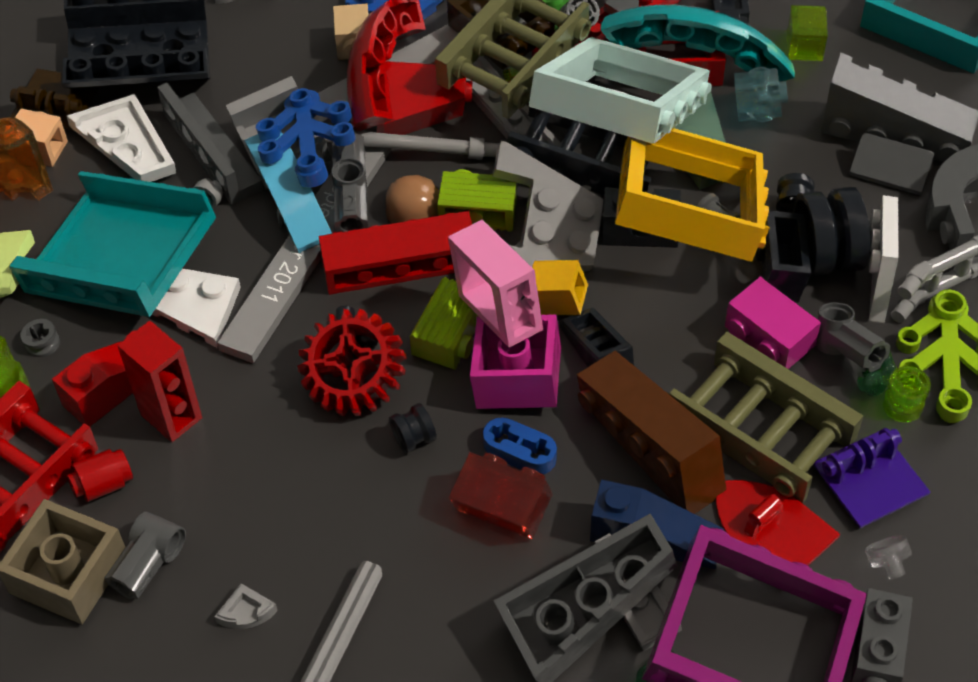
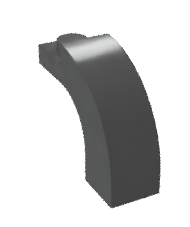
[925,144,978,250]

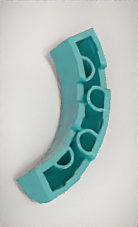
[600,4,795,89]

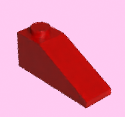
[52,341,133,427]

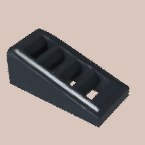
[559,307,634,367]

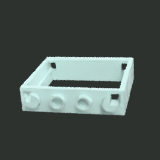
[529,37,712,144]

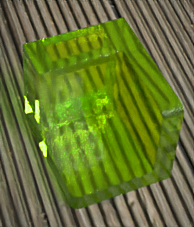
[787,5,828,61]

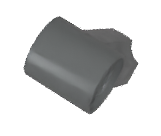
[816,302,890,373]
[104,511,186,600]

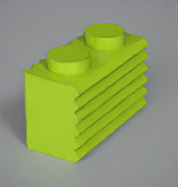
[438,169,518,232]
[410,277,479,370]

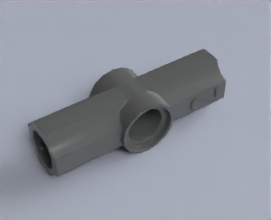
[331,132,368,232]

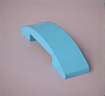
[244,131,332,253]

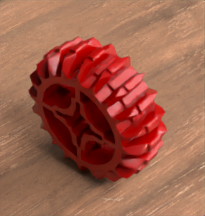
[297,309,406,416]

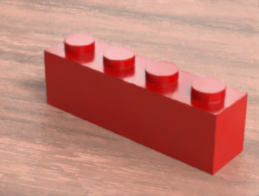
[319,211,472,295]

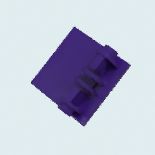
[813,428,931,528]

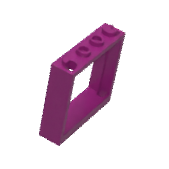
[642,525,867,682]

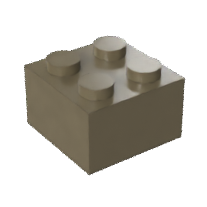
[0,499,125,625]

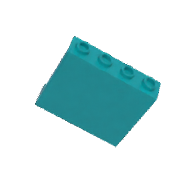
[9,171,216,317]

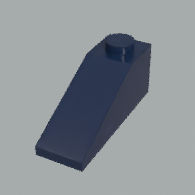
[590,479,724,569]

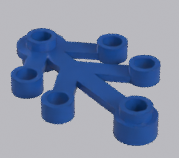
[256,88,356,188]

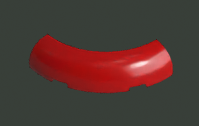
[347,0,426,131]

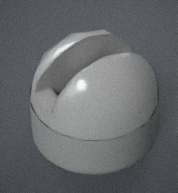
[193,178,223,209]

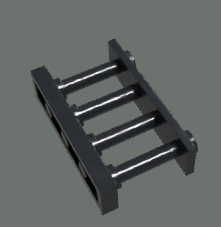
[507,107,651,195]

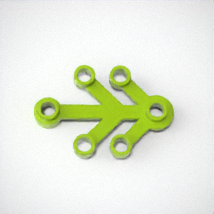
[896,289,978,423]

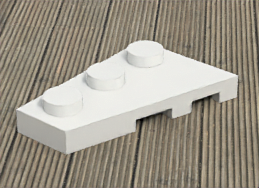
[67,94,176,182]
[869,195,898,323]
[152,268,241,348]

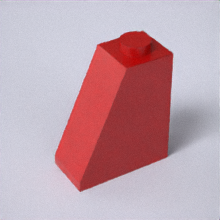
[376,61,473,135]

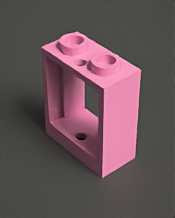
[448,220,543,348]

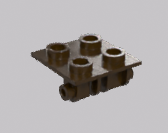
[10,68,100,131]

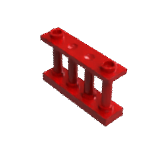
[0,381,98,553]

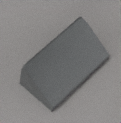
[849,133,934,196]

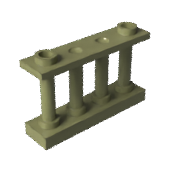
[435,0,591,119]
[669,331,863,503]

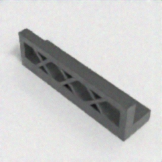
[157,83,264,205]

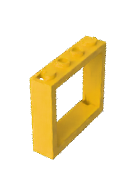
[615,128,770,262]

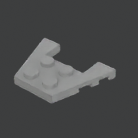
[492,141,604,272]

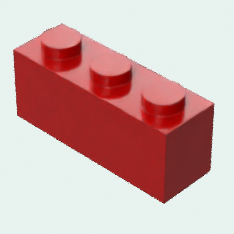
[117,320,203,443]

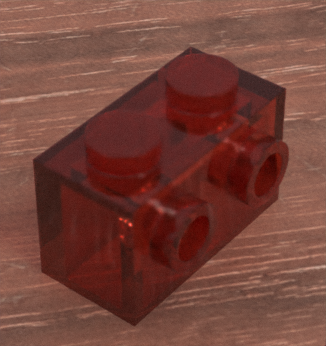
[449,452,553,540]

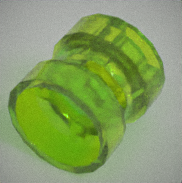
[883,366,931,422]

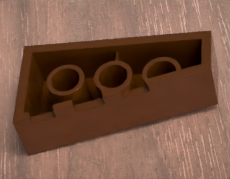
[577,351,726,514]

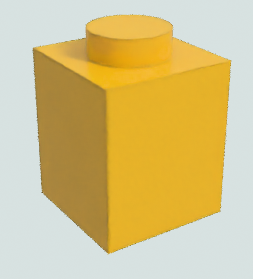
[532,260,588,315]

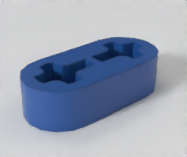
[483,417,557,475]

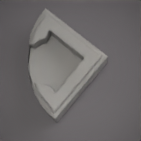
[214,583,278,629]

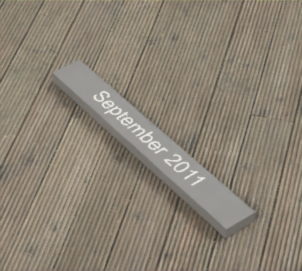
[217,130,392,364]

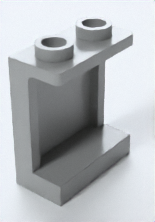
[226,76,332,190]

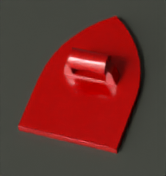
[716,480,840,566]

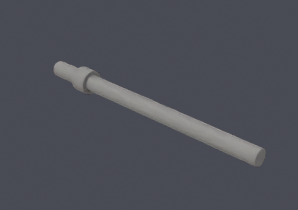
[298,131,500,160]

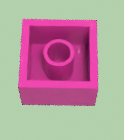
[470,314,561,409]

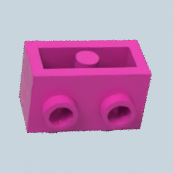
[725,277,821,369]

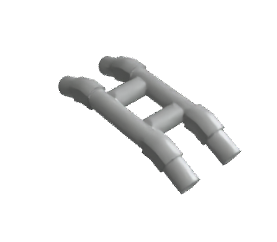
[891,235,978,323]

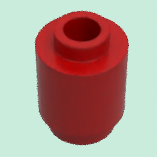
[67,449,133,502]

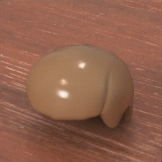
[385,175,440,223]

